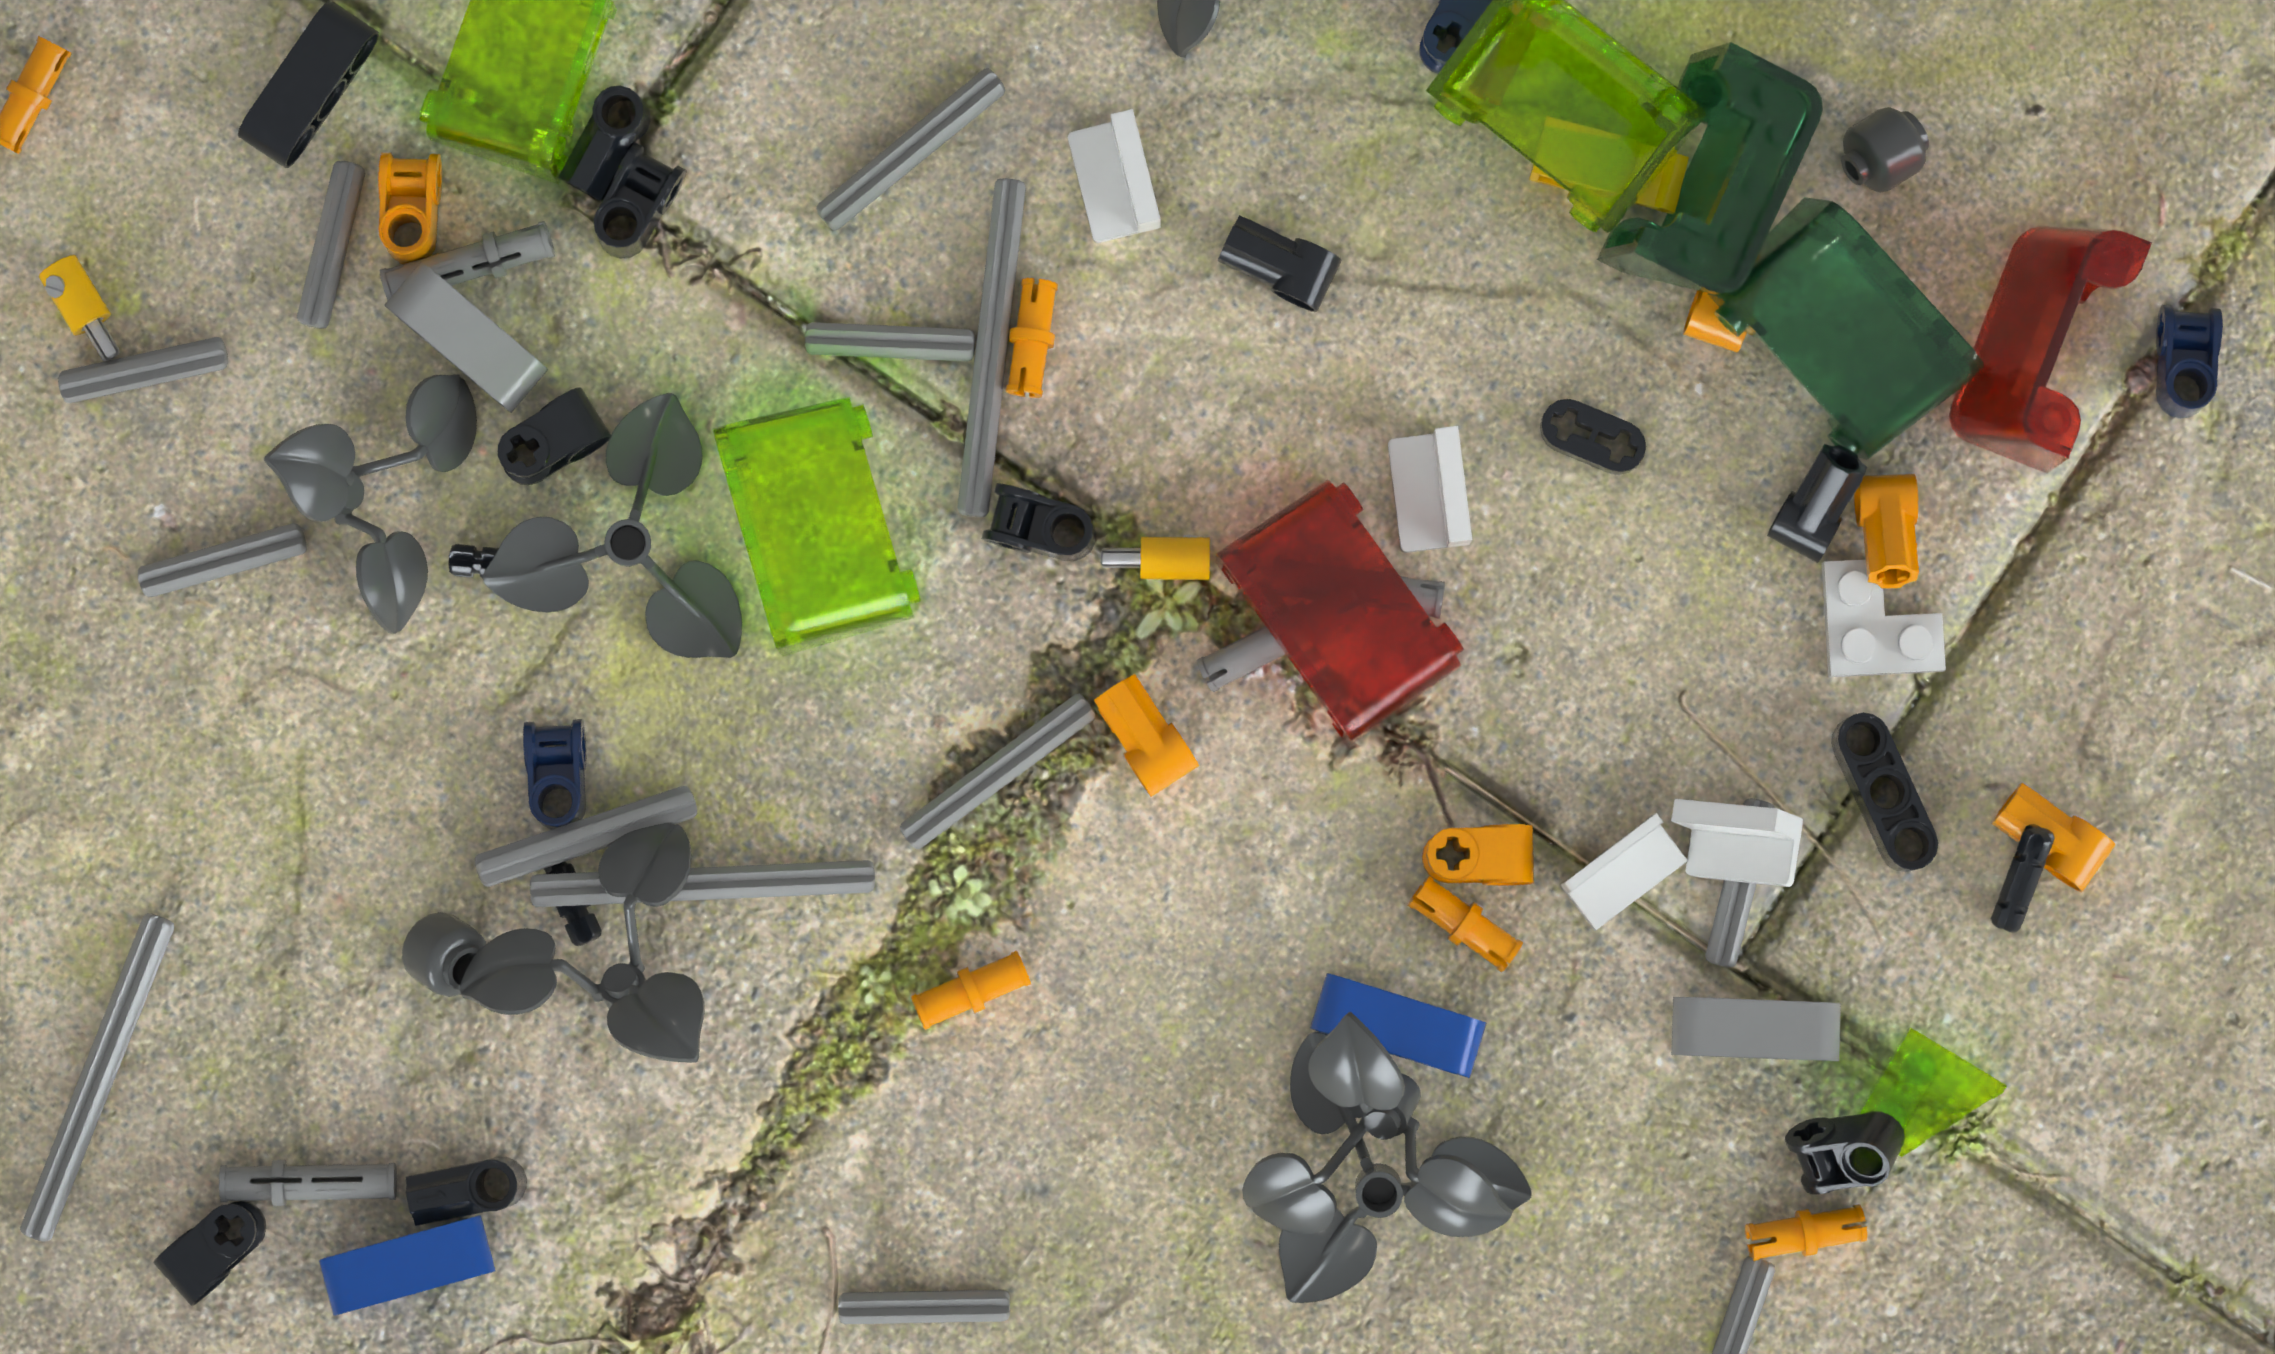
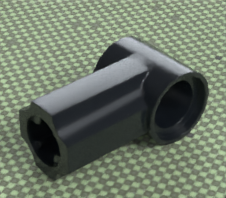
[558,85,650,202]
[1218,215,1342,312]
[1767,444,1867,563]
[406,1157,527,1226]

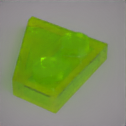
[1857,1028,2007,1157]

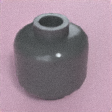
[1841,107,1929,193]
[402,912,486,997]

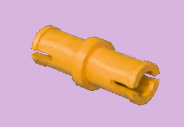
[0,36,72,154]
[1006,278,1058,398]
[1407,876,1523,972]
[911,951,1031,1030]
[1745,1204,1867,1261]

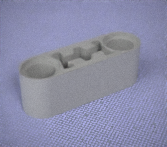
[384,261,548,413]
[1671,997,1841,1061]

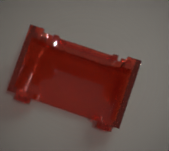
[1949,226,2152,473]
[1215,480,1464,748]

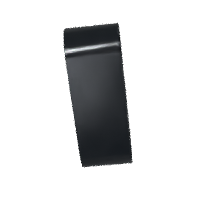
[238,0,379,168]
[1831,712,1938,872]

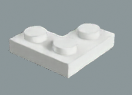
[1822,559,1946,678]

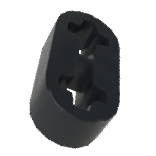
[1540,399,1646,475]

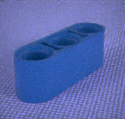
[1310,973,1487,1078]
[319,1215,496,1316]

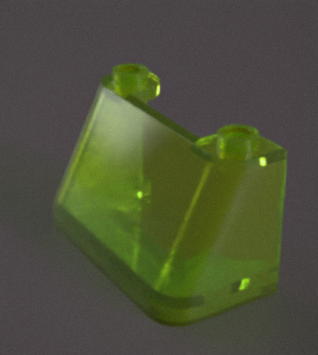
[419,0,617,185]
[1426,0,1706,233]
[713,396,921,657]

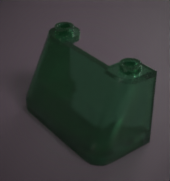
[1597,42,1823,295]
[1708,197,1984,460]

